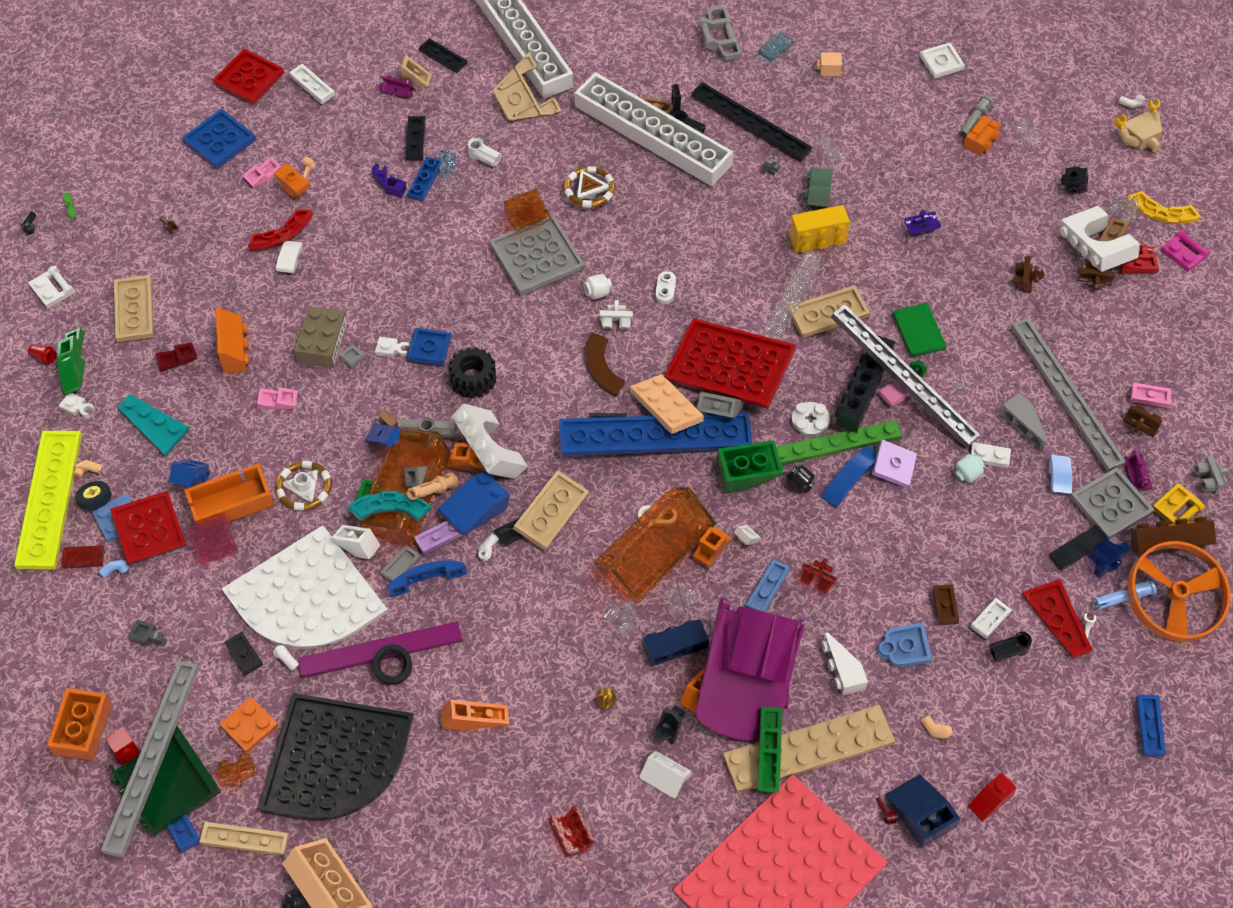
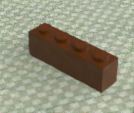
[1130,516,1216,554]

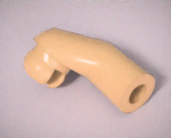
[921,716,953,739]

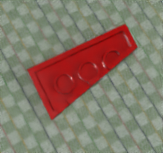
[1022,579,1092,658]

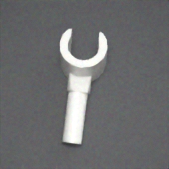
[1082,613,1096,638]

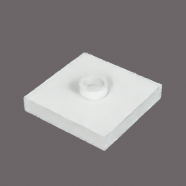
[919,43,965,79]

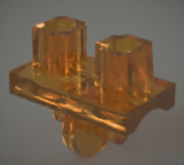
[215,753,258,788]

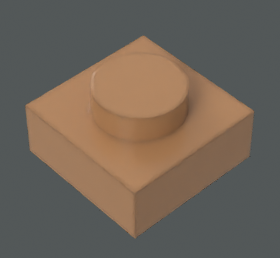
[378,411,398,428]

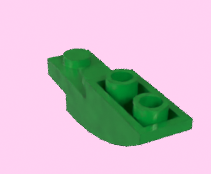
[57,327,85,394]

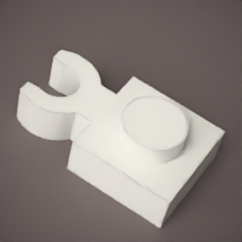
[375,337,410,358]
[59,393,95,419]

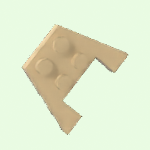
[492,52,562,121]

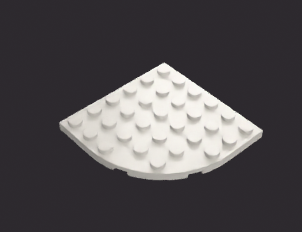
[222,525,388,649]

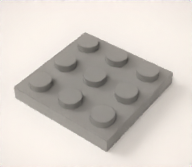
[1070,467,1155,540]

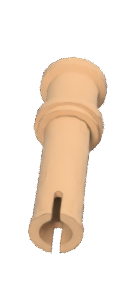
[407,472,458,500]

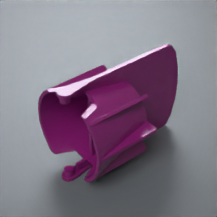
[695,598,805,741]

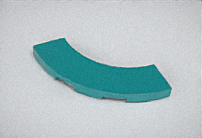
[347,491,432,522]

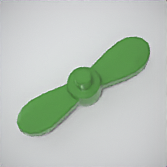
[63,193,76,219]

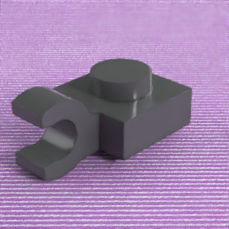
[128,619,167,647]

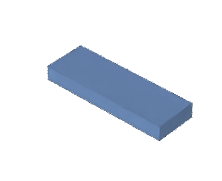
[745,559,791,612]

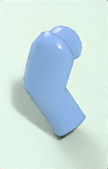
[98,560,129,578]

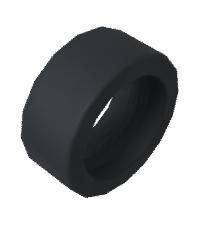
[373,644,412,685]

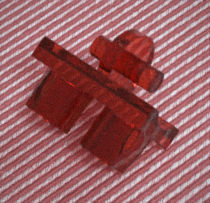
[800,558,837,594]

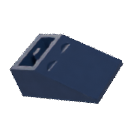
[885,774,961,848]

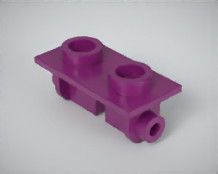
[379,75,416,99]
[1124,450,1153,490]

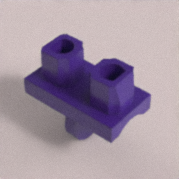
[904,210,941,237]

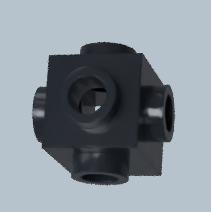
[1061,166,1089,193]

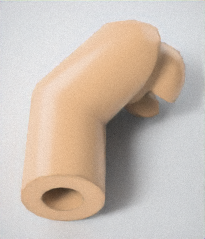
[73,460,103,477]

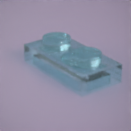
[758,31,793,62]

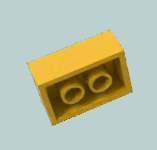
[789,205,850,253]

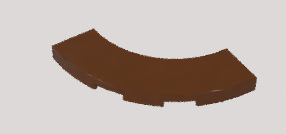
[586,332,625,397]

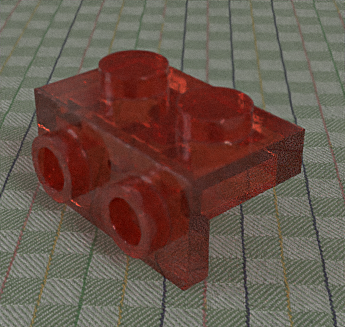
[548,805,595,858]

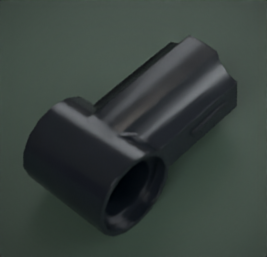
[673,110,706,134]
[989,631,1032,662]

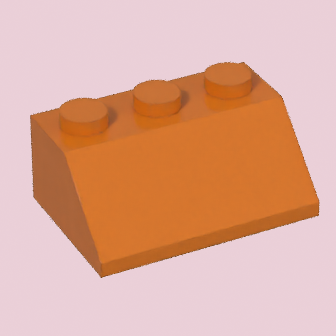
[216,308,250,374]

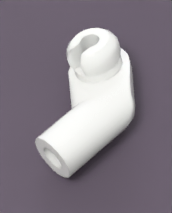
[1118,94,1145,109]
[478,533,499,561]
[273,645,299,671]

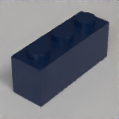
[643,619,709,667]

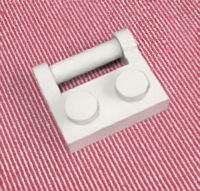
[28,266,75,309]

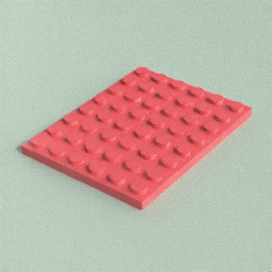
[673,774,888,908]

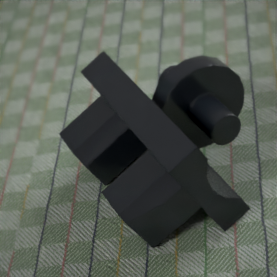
[655,706,685,745]

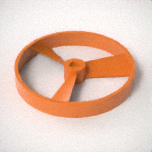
[1127,541,1231,642]

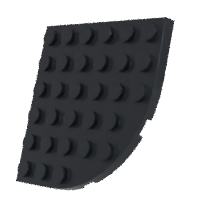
[259,693,414,821]

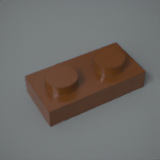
[932,584,959,625]

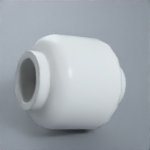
[584,274,612,299]

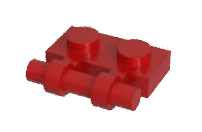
[1120,245,1159,274]

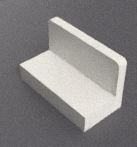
[640,751,692,798]

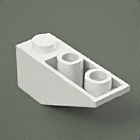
[821,633,868,696]

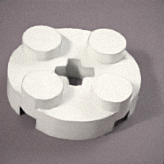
[791,402,830,437]

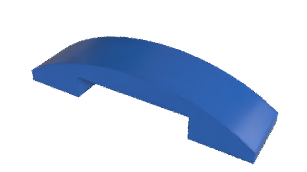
[821,446,877,508]
[387,560,467,598]

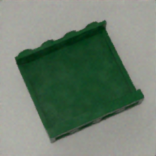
[109,726,221,836]

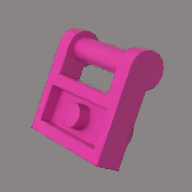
[1161,230,1211,272]

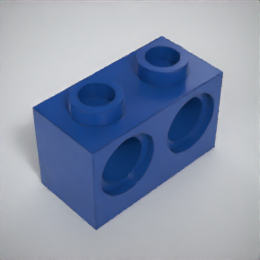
[169,459,210,487]

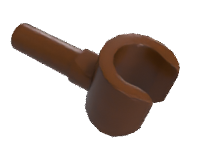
[160,217,179,234]

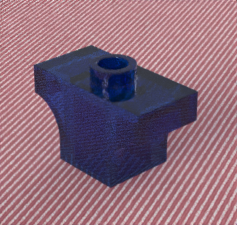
[1089,538,1131,579]

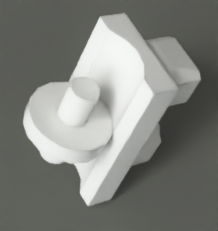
[599,300,633,330]

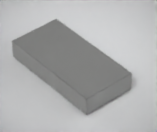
[380,545,421,582]

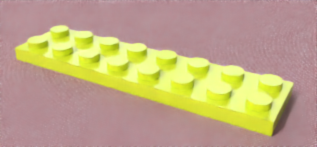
[14,431,82,570]

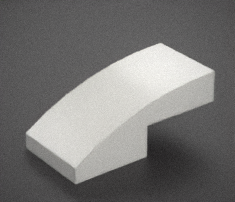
[276,241,303,273]

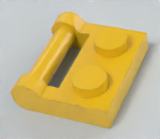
[1153,483,1205,523]

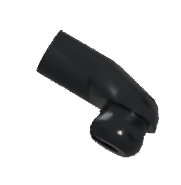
[20,211,36,234]

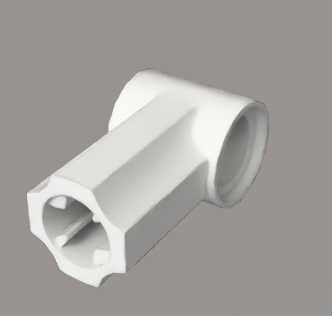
[468,138,502,167]

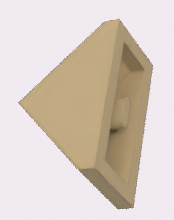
[400,55,432,87]

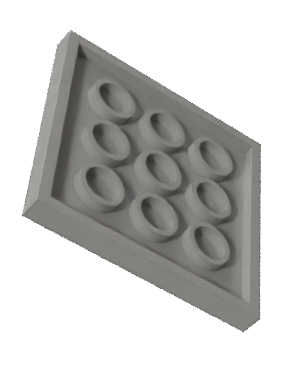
[489,214,585,296]

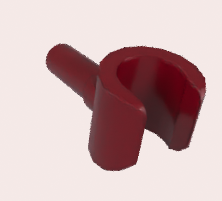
[876,797,897,825]

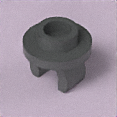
[762,157,781,175]

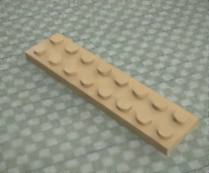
[723,705,895,793]

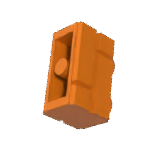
[963,115,1001,155]

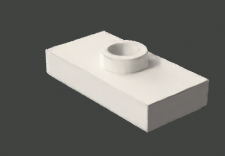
[970,598,1012,640]

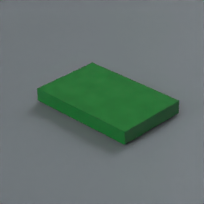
[892,303,947,358]

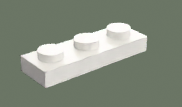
[289,64,335,104]

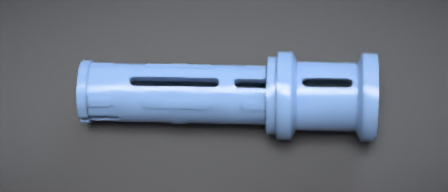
[1094,578,1157,610]

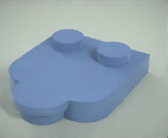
[877,623,932,668]

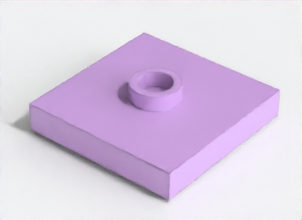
[872,440,917,488]

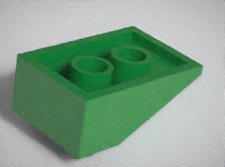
[716,440,784,493]

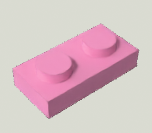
[1130,383,1171,408]

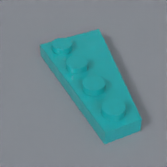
[118,393,189,457]

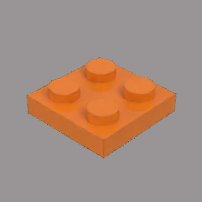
[219,697,279,753]

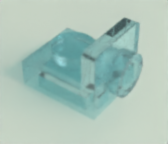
[439,150,457,180]

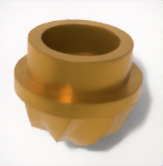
[596,688,617,709]

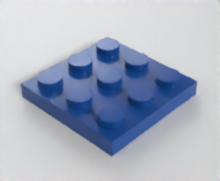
[182,109,256,169]

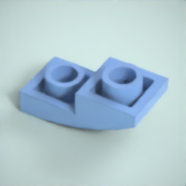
[1049,455,1072,494]

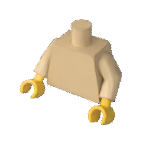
[1113,99,1162,152]

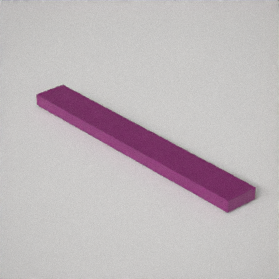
[298,621,462,679]

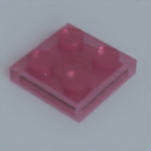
[187,514,238,565]

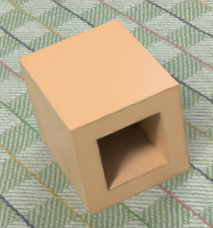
[817,52,842,76]

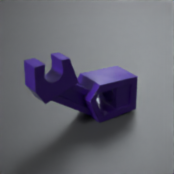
[372,163,407,198]

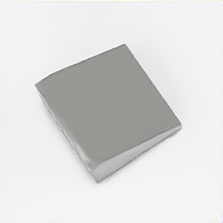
[404,466,427,487]

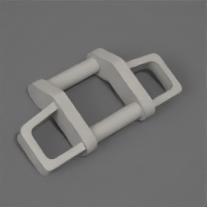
[698,6,742,61]

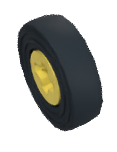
[75,481,112,511]

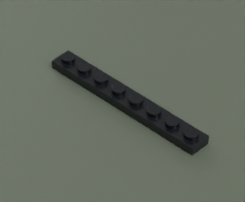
[692,82,812,162]

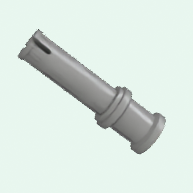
[958,95,994,138]

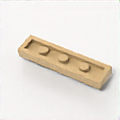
[199,822,290,857]

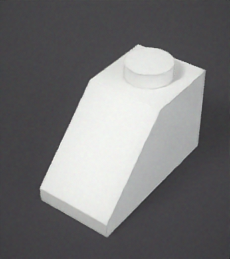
[331,525,380,559]

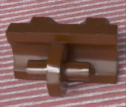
[1014,256,1045,293]
[1078,262,1115,292]
[1123,405,1162,438]

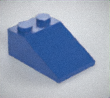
[438,470,510,536]

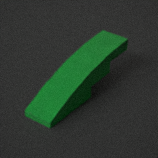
[758,707,782,793]

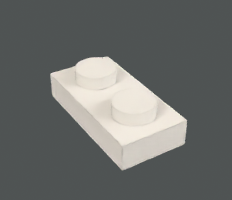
[971,442,1011,468]

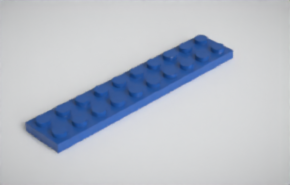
[559,413,752,456]

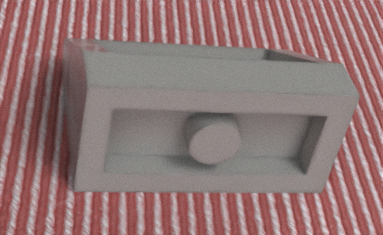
[697,392,744,418]

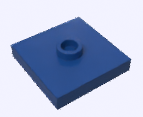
[407,328,452,367]

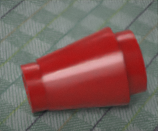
[28,344,57,364]

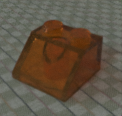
[504,188,551,231]

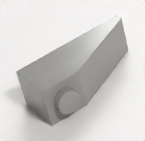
[1000,393,1047,451]

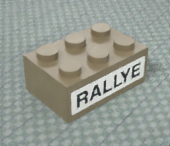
[295,306,348,368]

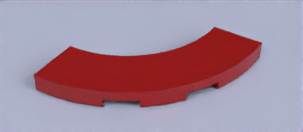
[248,209,313,251]

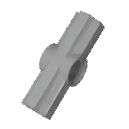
[398,417,457,441]

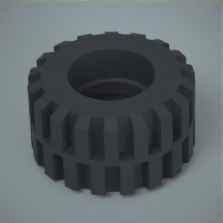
[448,347,496,398]

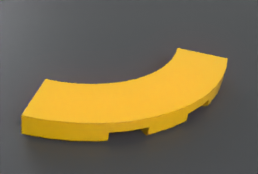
[1126,191,1201,224]

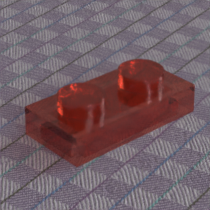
[61,545,105,568]

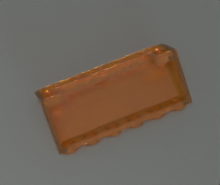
[357,427,450,547]
[594,487,717,603]

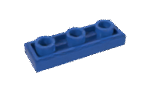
[407,156,443,202]
[365,423,401,447]

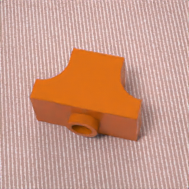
[274,163,311,200]
[447,443,485,472]
[693,527,732,569]

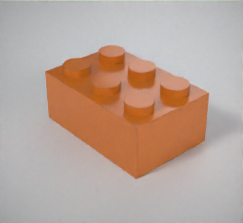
[47,688,112,761]

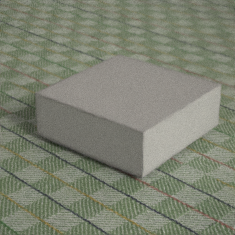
[339,344,365,368]

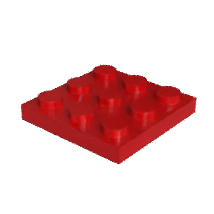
[213,48,284,105]
[110,491,186,565]

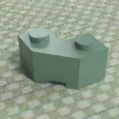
[804,166,833,207]

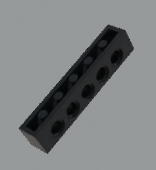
[834,335,896,433]

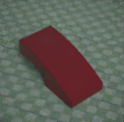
[155,342,197,372]

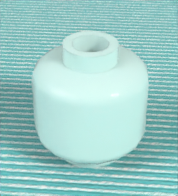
[955,454,985,483]

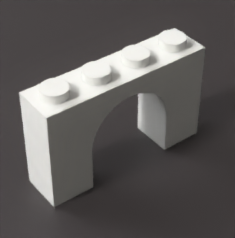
[1060,206,1140,272]
[451,404,528,479]

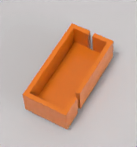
[184,463,275,532]

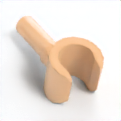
[302,157,315,179]

